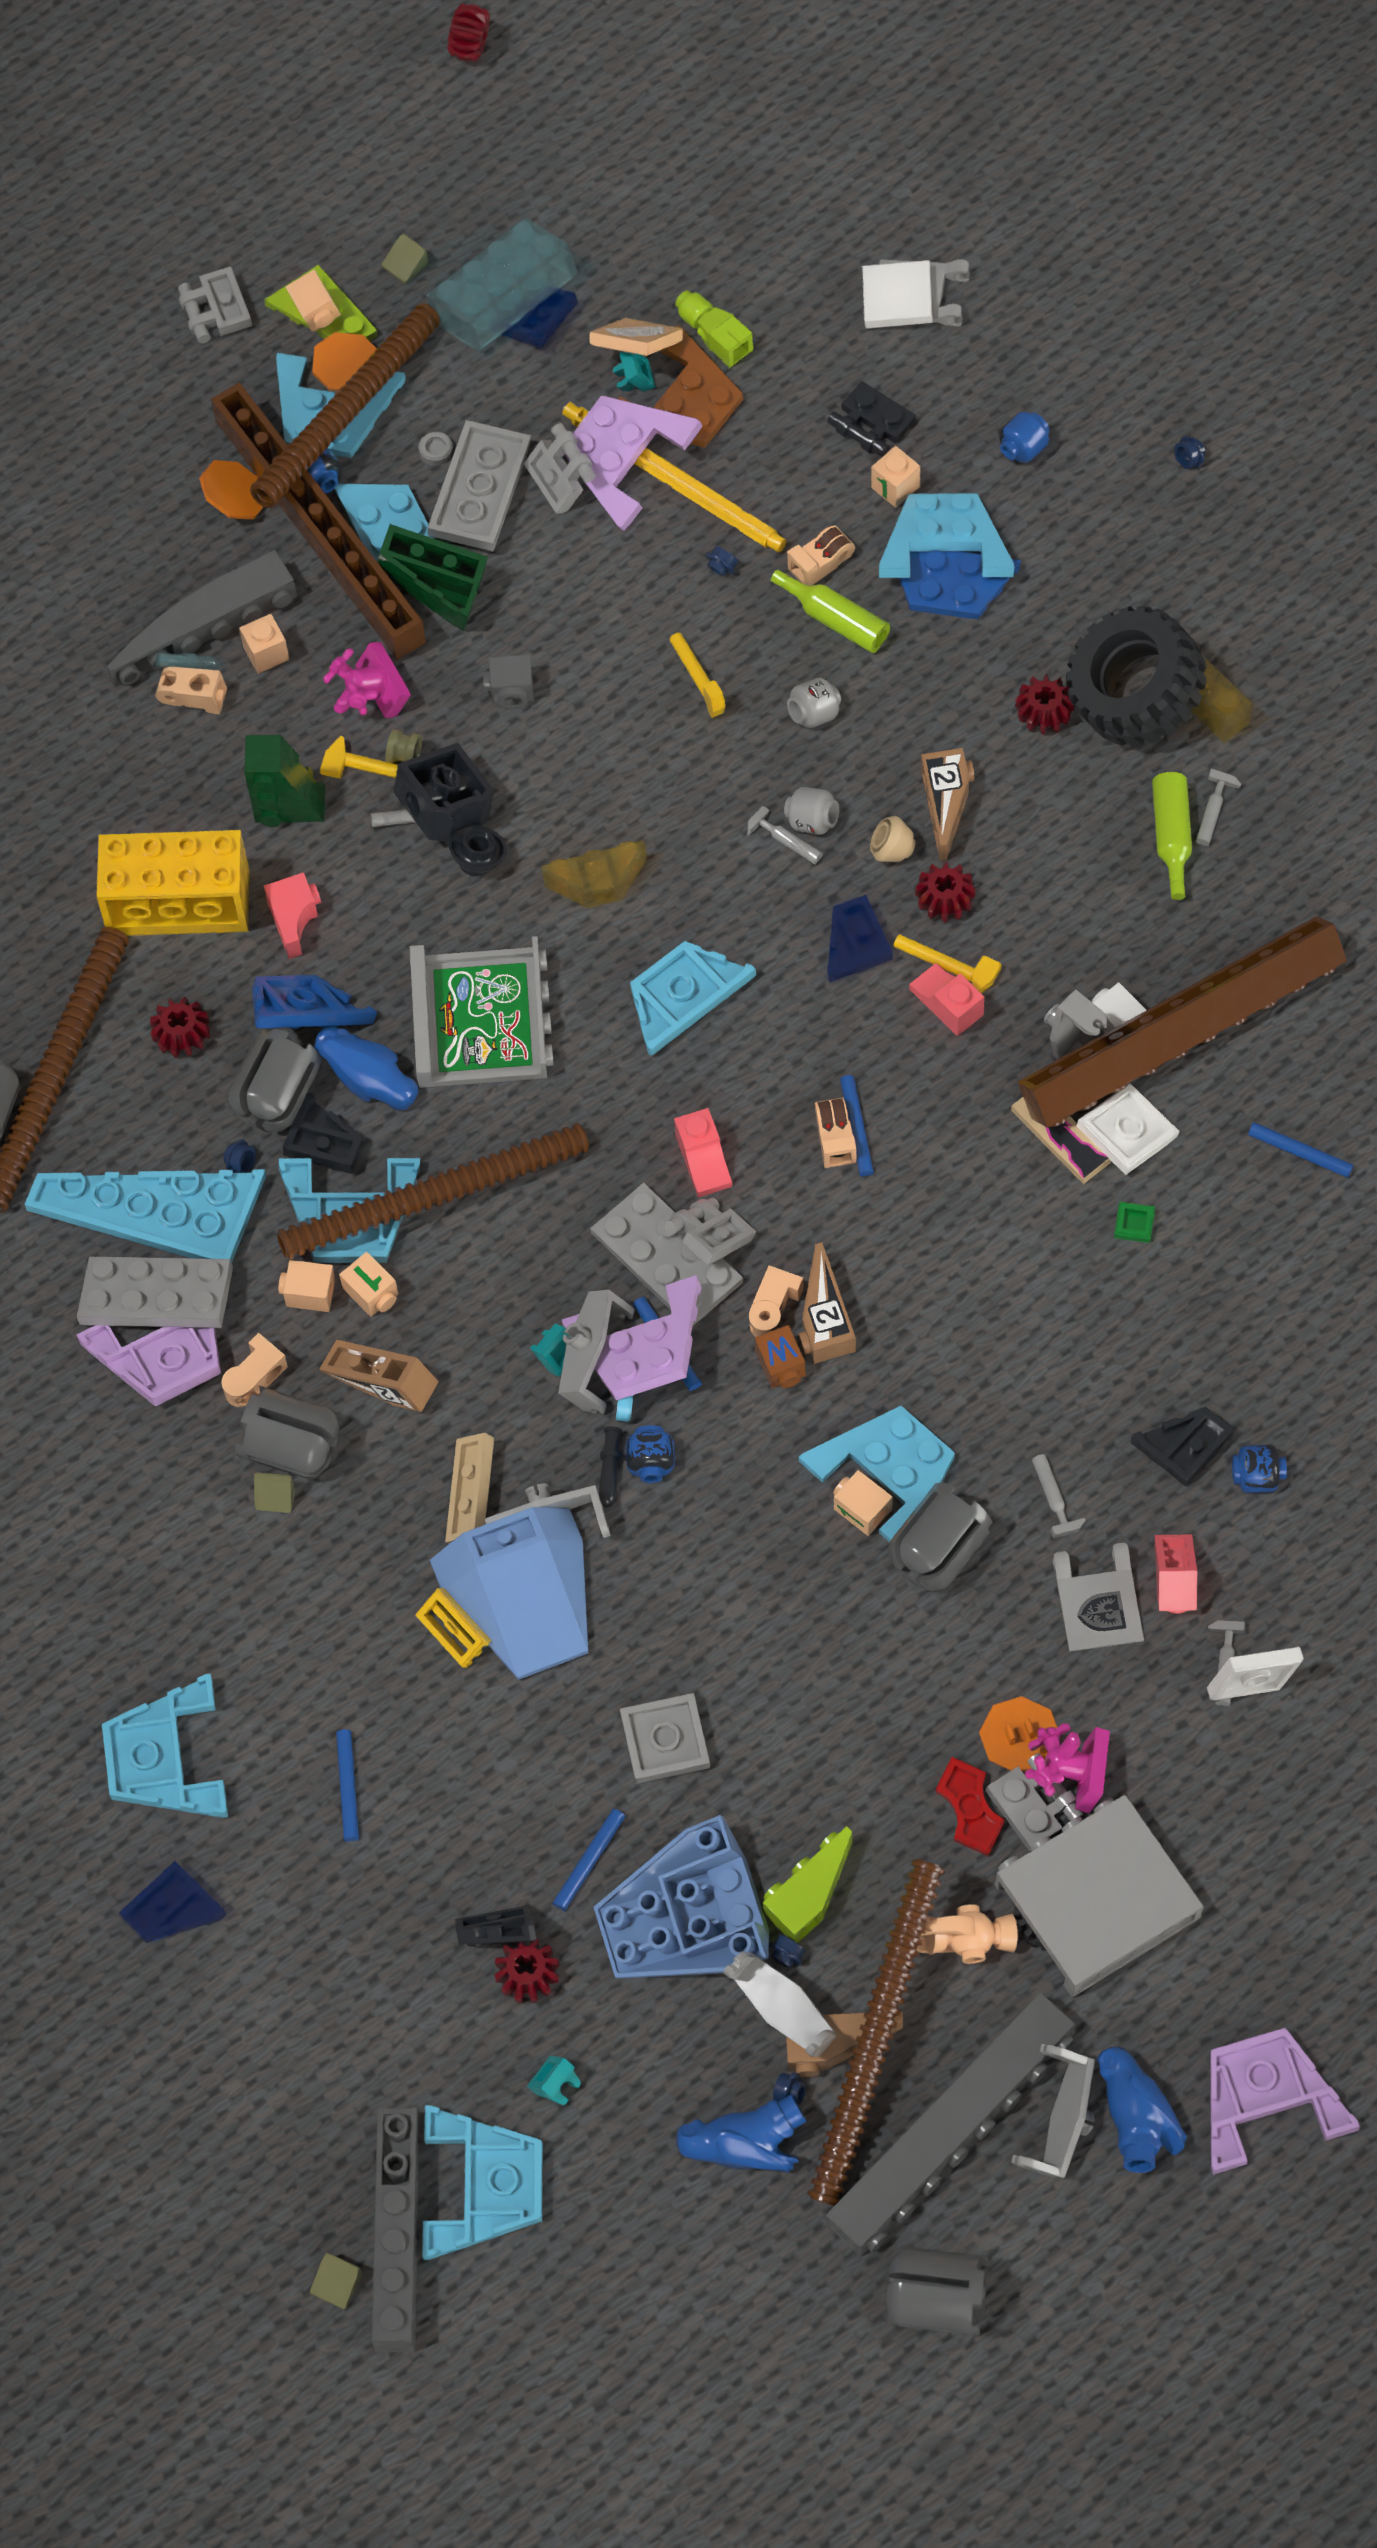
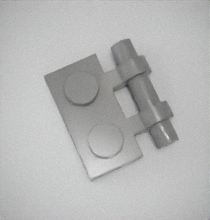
[178,266,252,344]
[524,423,596,514]
[664,1198,756,1265]
[986,1753,1084,1852]

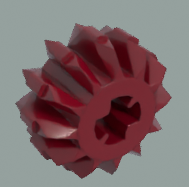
[447,3,490,62]
[1015,673,1075,735]
[915,860,976,924]
[150,996,210,1059]
[494,1938,560,2004]

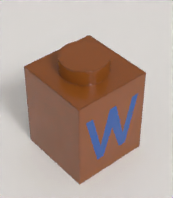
[754,1325,806,1389]

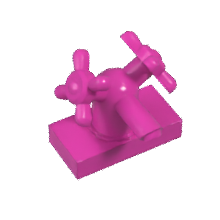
[323,642,411,718]
[1025,1723,1110,1813]

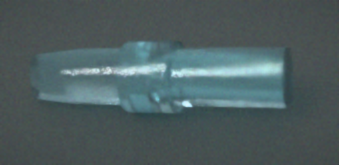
[155,653,220,670]

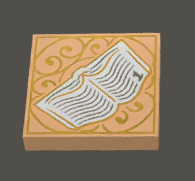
[590,318,683,356]

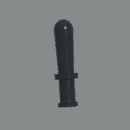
[599,1426,622,1508]

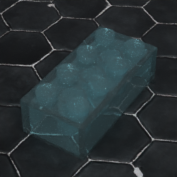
[426,217,578,352]

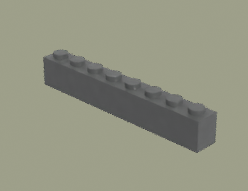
[826,1993,1075,2256]

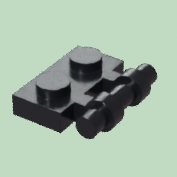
[827,381,916,457]

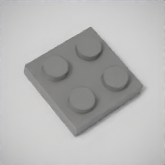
[620,1693,710,1784]

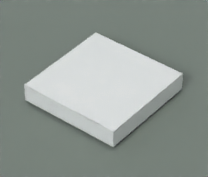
[863,260,933,328]
[1077,1083,1179,1175]
[1207,1647,1303,1700]

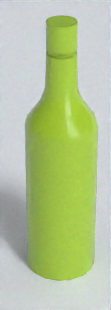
[771,569,890,654]
[1152,772,1192,900]

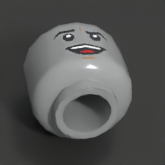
[787,678,841,728]
[784,787,839,835]

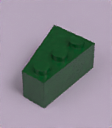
[378,524,488,632]
[244,735,325,827]

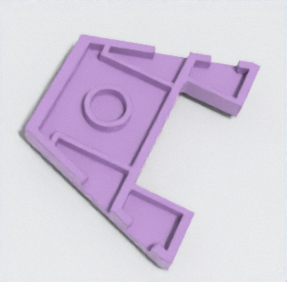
[564,395,703,531]
[562,1275,702,1401]
[77,1325,221,1407]
[1210,2028,1360,2175]

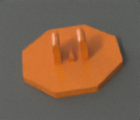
[312,332,377,392]
[199,460,263,520]
[979,1696,1061,1772]

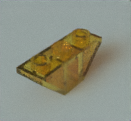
[541,840,647,909]

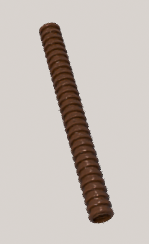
[250,303,441,508]
[0,927,130,1212]
[277,1123,589,1260]
[807,1859,945,2206]

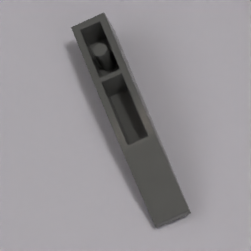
[107,550,297,688]
[372,2108,418,2352]

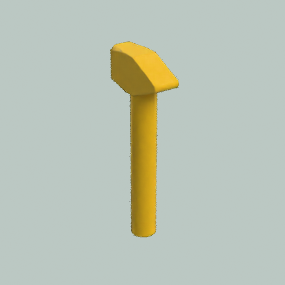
[670,633,726,718]
[320,736,398,779]
[894,934,1002,993]

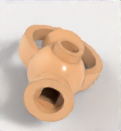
[916,1905,1017,1964]

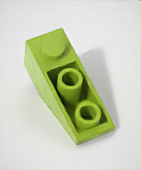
[763,1826,852,1943]

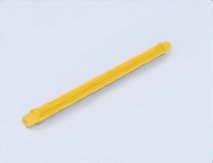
[562,402,787,553]

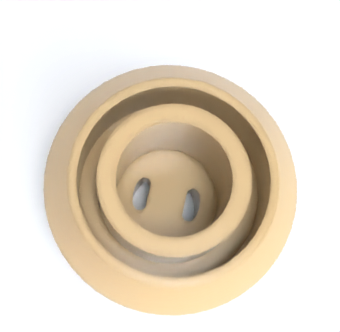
[870,816,916,862]

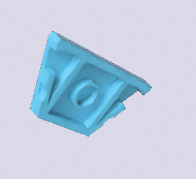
[334,484,435,562]
[630,941,756,1056]

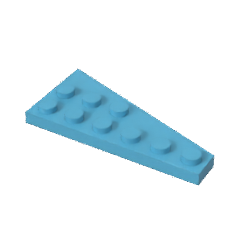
[24,1169,267,1262]

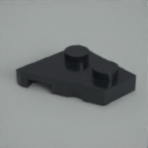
[283,1093,363,1174]
[1131,1407,1234,1486]
[455,1905,536,1947]

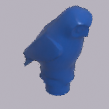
[314,1026,418,1111]
[1097,2046,1187,2173]
[676,2095,807,2173]

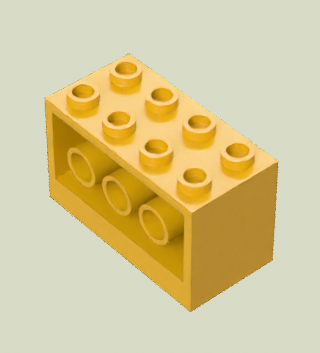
[97,830,249,936]

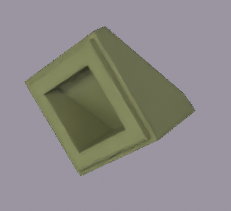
[381,234,428,285]
[254,1472,295,1513]
[310,2253,363,2310]

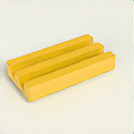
[415,1588,492,1668]

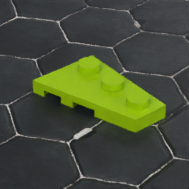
[264,265,378,341]

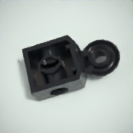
[393,743,507,877]

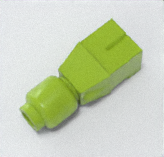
[675,290,753,368]

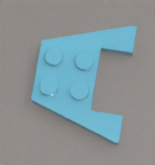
[276,353,406,458]
[879,493,1014,578]
[279,1158,420,1263]
[799,1406,955,1542]
[102,1674,228,1818]
[422,2105,543,2260]

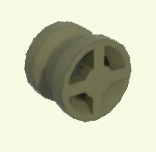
[386,728,422,764]

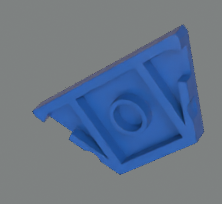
[898,550,1020,620]
[252,975,377,1029]

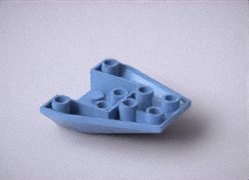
[430,1507,588,1680]
[594,1815,769,1979]

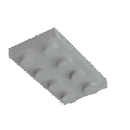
[427,420,531,551]
[590,1183,743,1327]
[77,1257,233,1328]

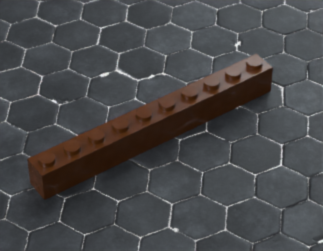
[211,382,426,660]
[1018,916,1347,1128]

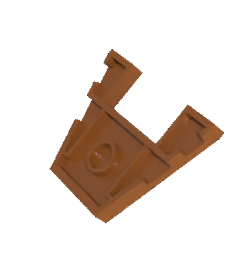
[618,325,743,448]

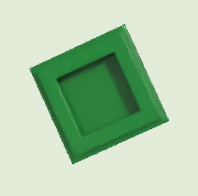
[1114,1201,1155,1243]

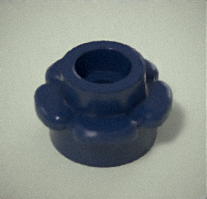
[1174,436,1205,469]
[706,546,738,577]
[223,1140,256,1173]
[769,1934,806,1969]
[773,2072,806,2105]

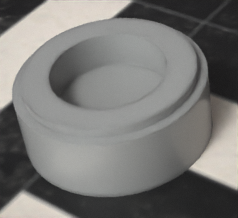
[419,432,453,466]

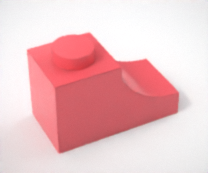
[264,872,321,959]
[909,963,984,1036]
[674,1108,732,1198]
[1155,1534,1197,1614]

